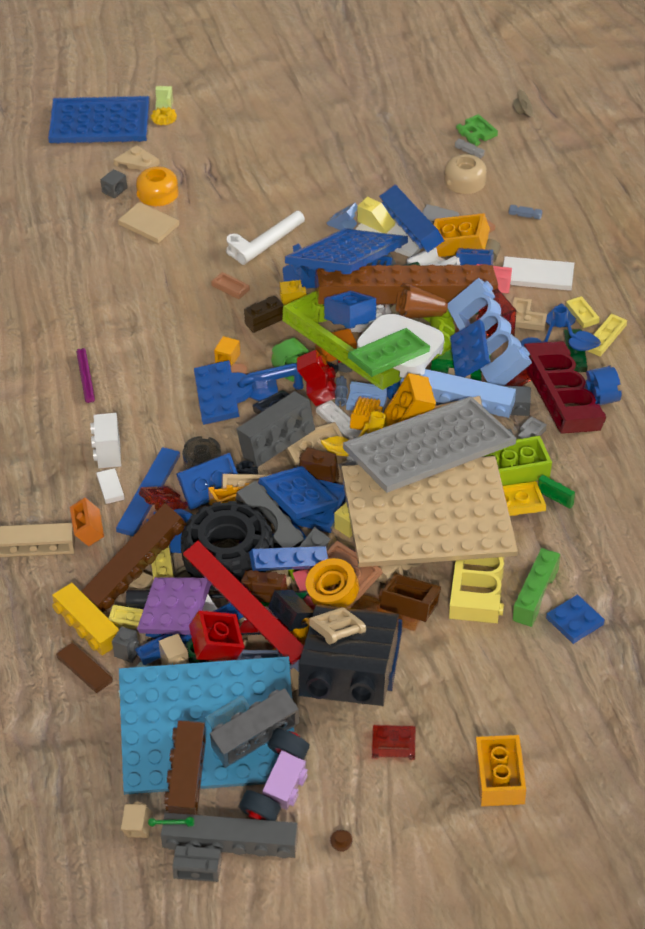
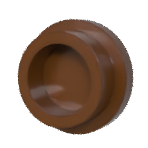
[330,830,353,852]

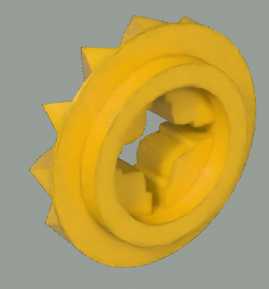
[151,106,177,125]

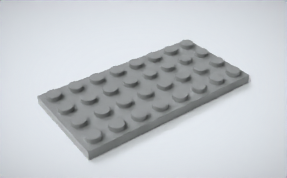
[343,397,516,493]

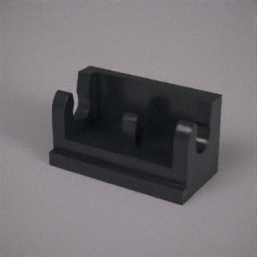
[268,590,314,631]

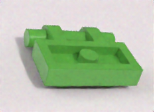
[456,114,498,146]

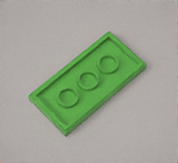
[348,328,430,377]

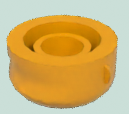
[136,166,179,207]
[305,558,359,608]

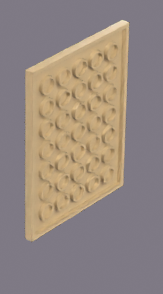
[341,456,518,567]

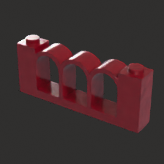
[524,341,606,434]

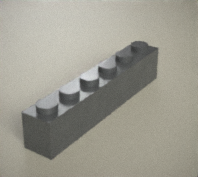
[161,813,298,858]

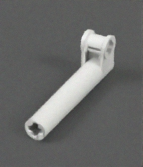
[226,211,305,265]

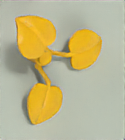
[321,411,387,456]

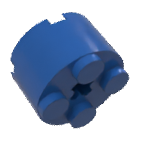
[585,365,622,406]

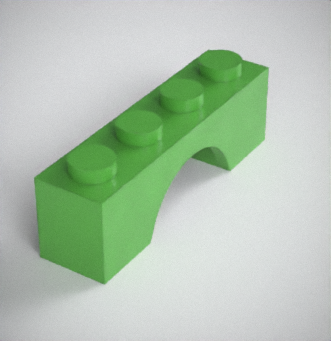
[513,548,560,627]

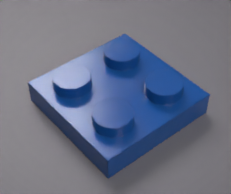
[546,594,605,644]

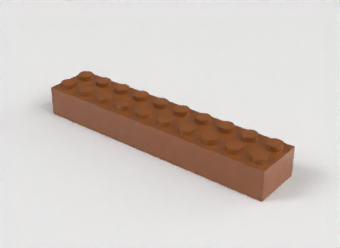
[315,264,498,304]

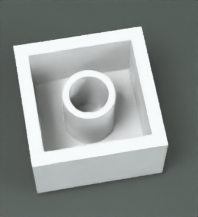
[90,413,121,468]

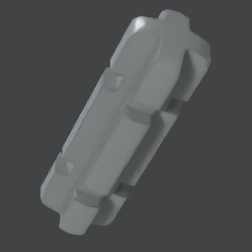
[455,139,485,159]

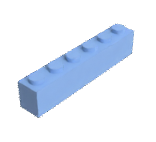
[400,369,516,418]

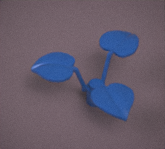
[520,303,601,351]

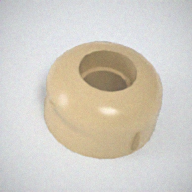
[444,154,487,194]

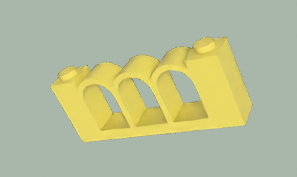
[449,557,505,624]

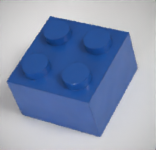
[324,291,376,328]

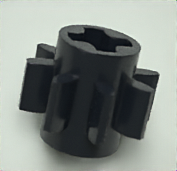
[236,460,258,474]

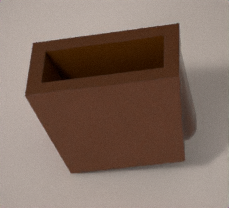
[299,447,340,484]

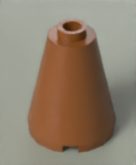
[396,283,448,319]

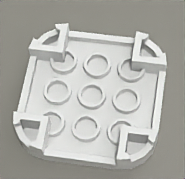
[357,314,444,378]

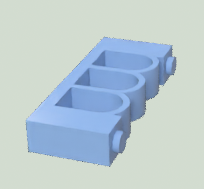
[448,278,532,386]

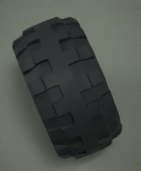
[181,501,273,591]

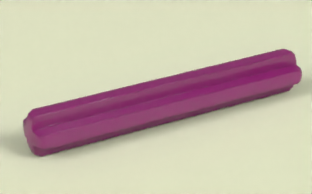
[76,348,95,403]

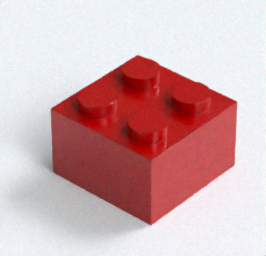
[189,610,245,661]

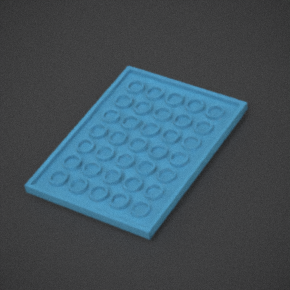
[119,657,295,795]

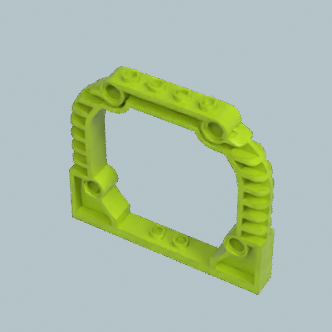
[282,291,455,390]

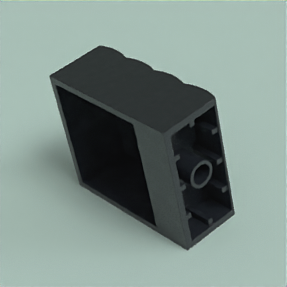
[299,605,399,706]

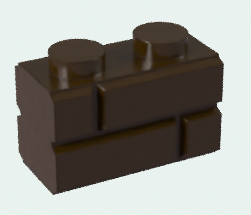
[244,296,284,333]

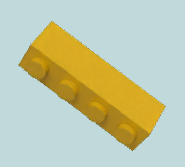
[52,583,119,656]

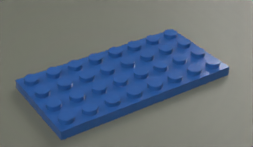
[285,228,408,274]

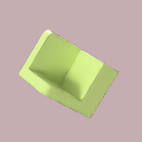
[155,86,173,109]

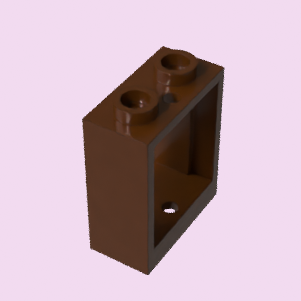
[378,573,441,622]

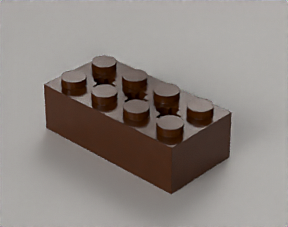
[164,720,207,815]

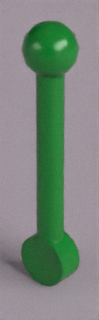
[148,817,195,827]

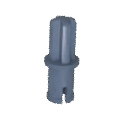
[335,376,348,407]

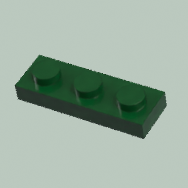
[563,329,588,372]

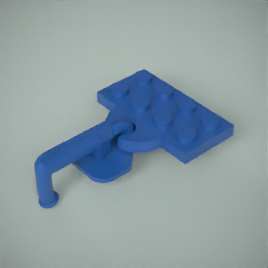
[194,360,304,425]

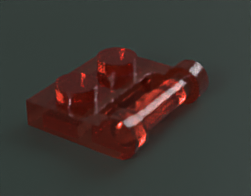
[372,725,416,760]

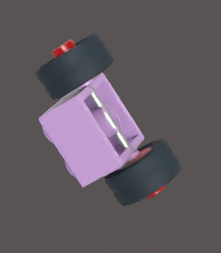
[239,729,310,821]

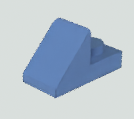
[326,203,358,230]

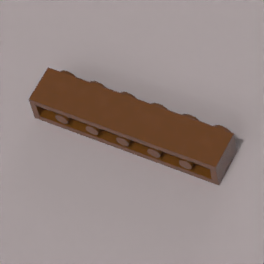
[81,503,187,612]

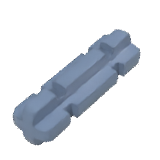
[509,205,542,220]

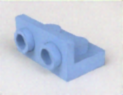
[346,381,387,413]

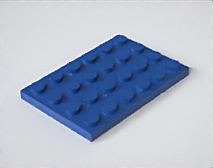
[48,96,150,144]

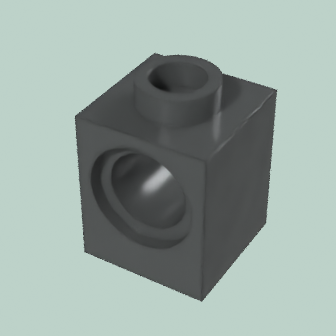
[100,169,127,199]

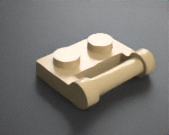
[309,607,366,644]

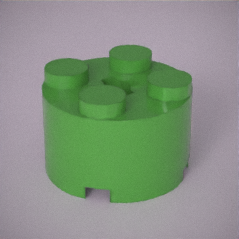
[271,338,310,382]

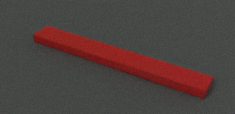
[183,541,304,665]

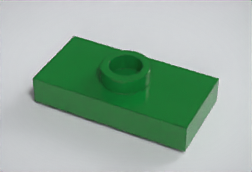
[538,475,575,509]

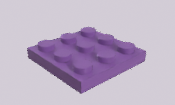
[137,577,211,635]

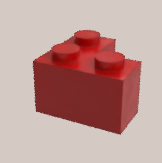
[297,350,336,406]

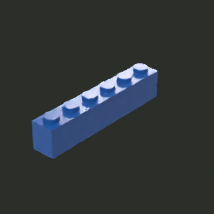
[379,184,444,253]

